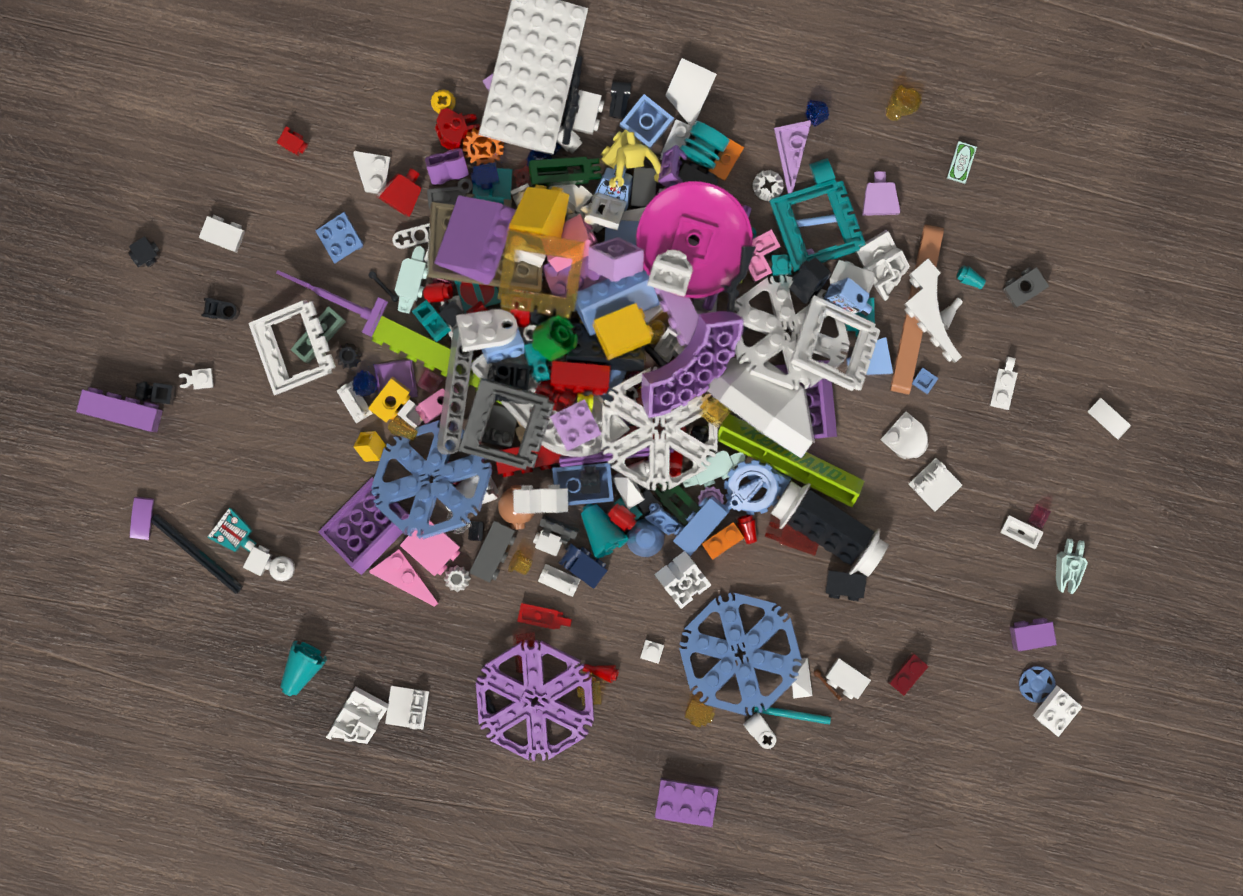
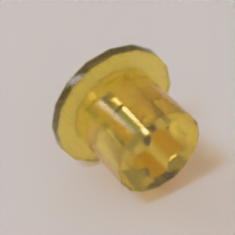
[508,550,532,575]

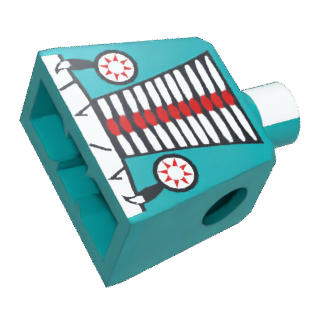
[208,508,257,552]

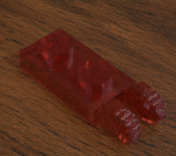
[765,521,819,556]

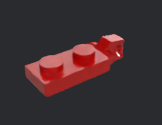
[517,603,572,630]

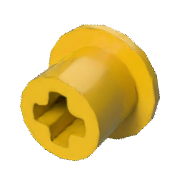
[431,90,456,113]

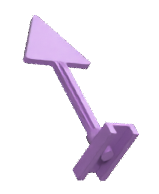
[276,270,388,337]

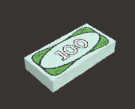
[947,141,977,184]

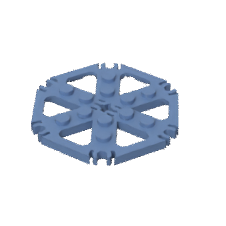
[371,420,492,539]
[679,593,802,716]

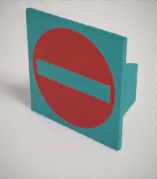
[455,281,501,313]

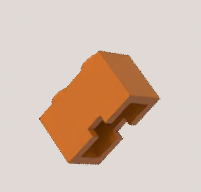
[702,522,744,560]

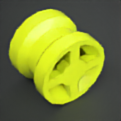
[576,393,594,413]

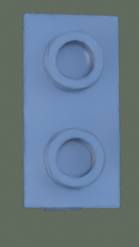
[645,503,683,535]

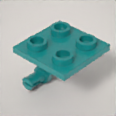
[473,167,512,205]

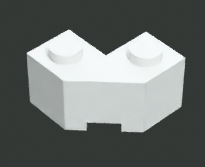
[513,485,568,513]

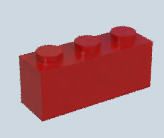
[549,361,610,395]

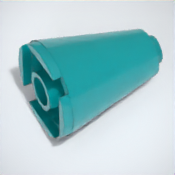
[581,503,629,559]
[280,641,327,696]

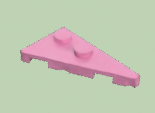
[369,549,439,607]

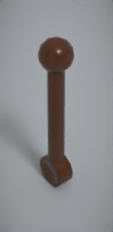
[814,669,843,702]

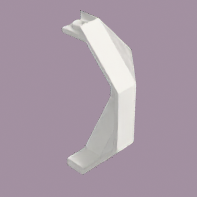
[707,357,815,458]

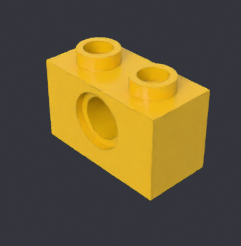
[368,376,411,423]

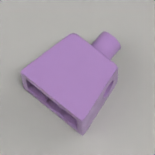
[862,172,900,216]

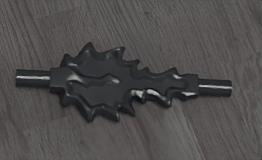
[562,56,583,145]

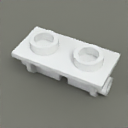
[337,381,373,423]
[538,564,581,597]

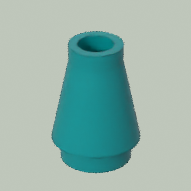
[956,265,986,289]

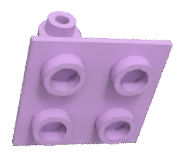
[550,400,602,451]

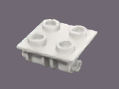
[909,458,962,511]
[385,686,429,729]

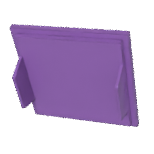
[374,359,418,402]

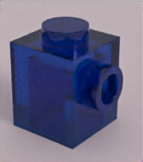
[470,162,500,190]

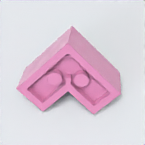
[748,230,781,283]

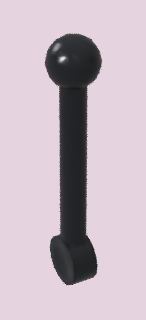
[369,271,399,302]

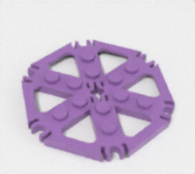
[476,640,594,761]

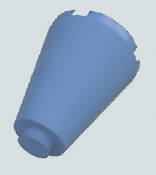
[626,519,664,557]

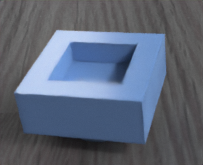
[912,368,938,394]

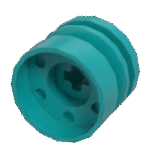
[680,121,730,169]

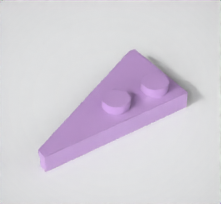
[774,120,811,194]

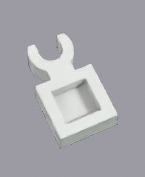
[179,368,214,389]

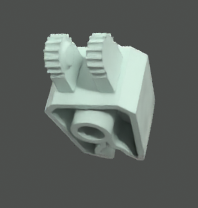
[1056,539,1088,594]

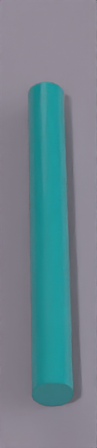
[754,706,831,725]

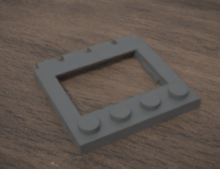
[459,378,555,470]

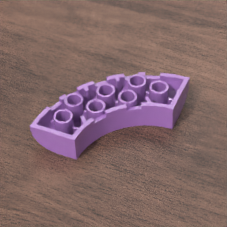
[642,311,744,418]

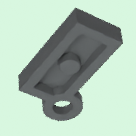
[427,178,473,209]

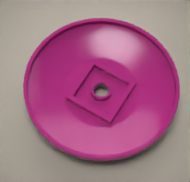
[636,182,753,298]

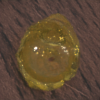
[886,84,922,121]

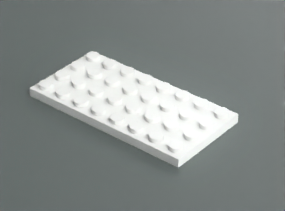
[478,0,588,155]

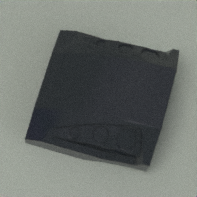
[487,362,532,404]

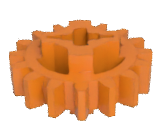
[462,128,504,167]

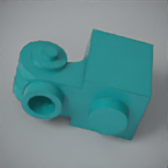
[524,343,551,383]

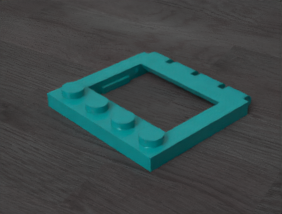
[769,179,866,272]

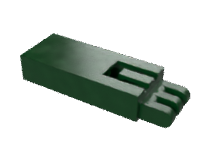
[528,157,602,187]
[654,482,701,526]

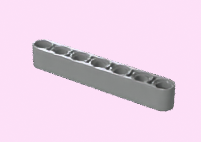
[437,326,473,455]

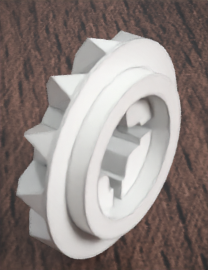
[753,170,783,201]

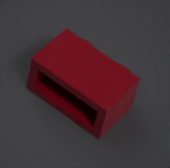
[888,653,929,696]

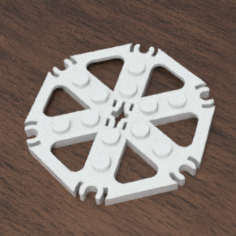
[734,275,850,390]
[601,367,718,491]

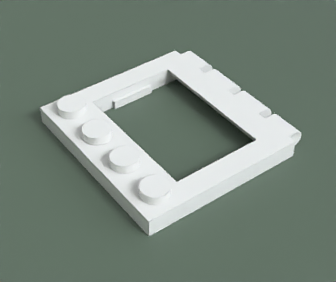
[790,295,880,391]
[249,300,336,395]

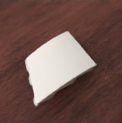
[665,58,717,126]
[855,230,910,301]
[326,686,389,744]

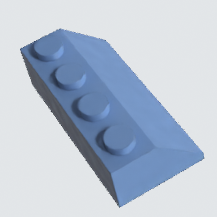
[572,268,660,336]

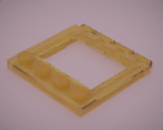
[498,229,585,318]

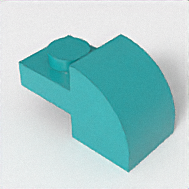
[412,299,451,342]

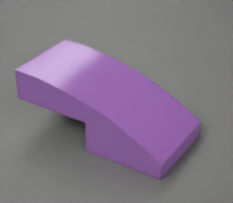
[130,497,154,540]

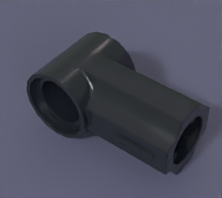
[609,80,632,119]

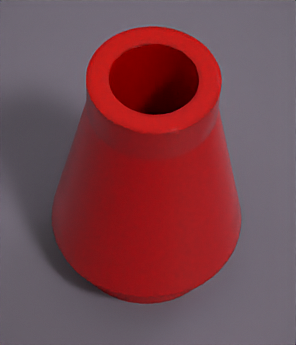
[737,515,757,544]

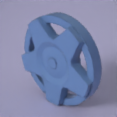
[1019,666,1055,703]

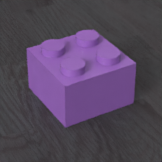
[1010,618,1057,651]

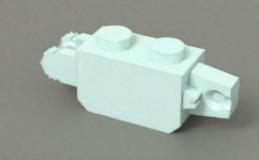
[395,246,427,314]
[682,451,746,488]

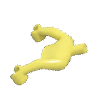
[609,132,661,188]

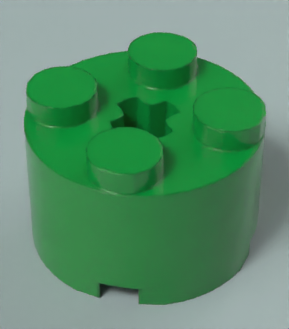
[532,316,577,361]

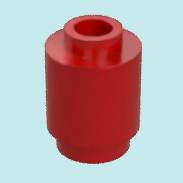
[423,282,453,303]
[608,503,637,531]

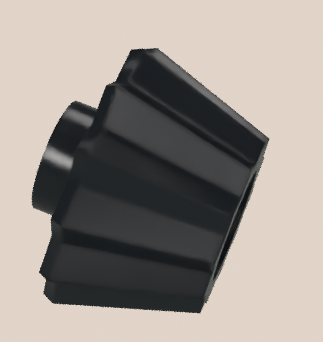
[335,343,362,370]
[690,426,709,443]

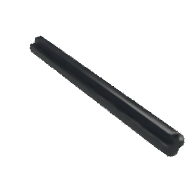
[151,514,243,594]

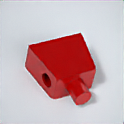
[376,168,422,217]

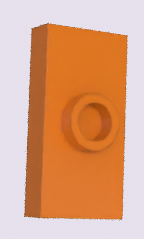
[708,138,744,181]

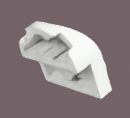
[647,250,692,297]
[881,412,928,459]

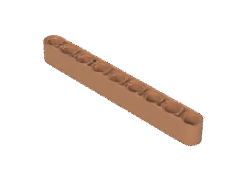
[890,224,944,395]

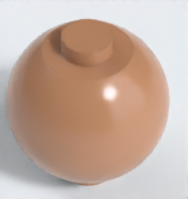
[498,485,535,529]

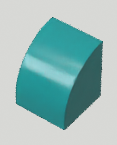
[809,158,835,185]

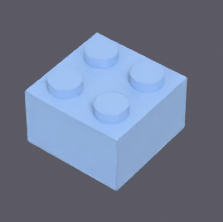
[620,94,674,150]

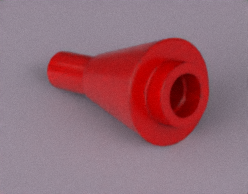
[582,664,619,684]

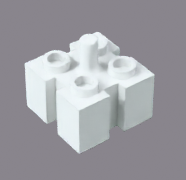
[654,551,711,609]

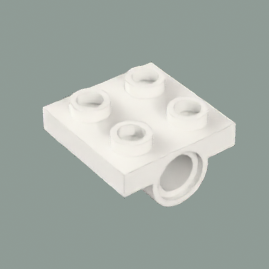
[1033,686,1082,737]

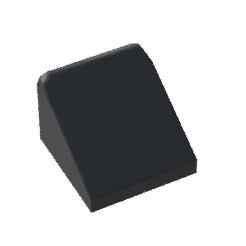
[468,521,484,541]

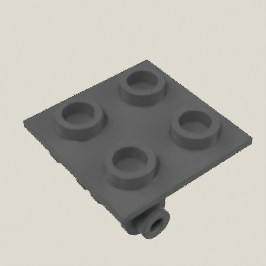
[481,405,517,448]

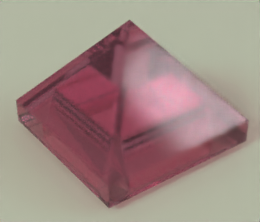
[1028,505,1051,528]

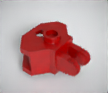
[435,108,480,150]

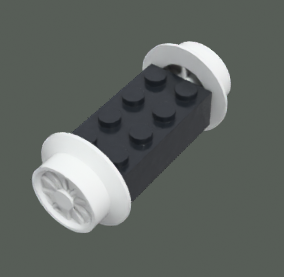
[771,481,889,577]

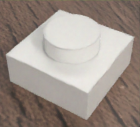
[640,640,664,664]

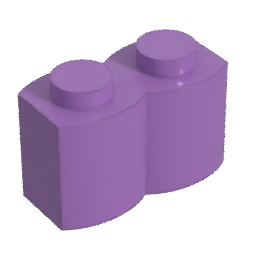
[425,148,469,184]

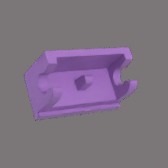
[658,145,687,188]

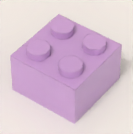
[588,237,644,281]

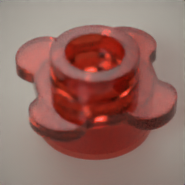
[513,166,530,187]

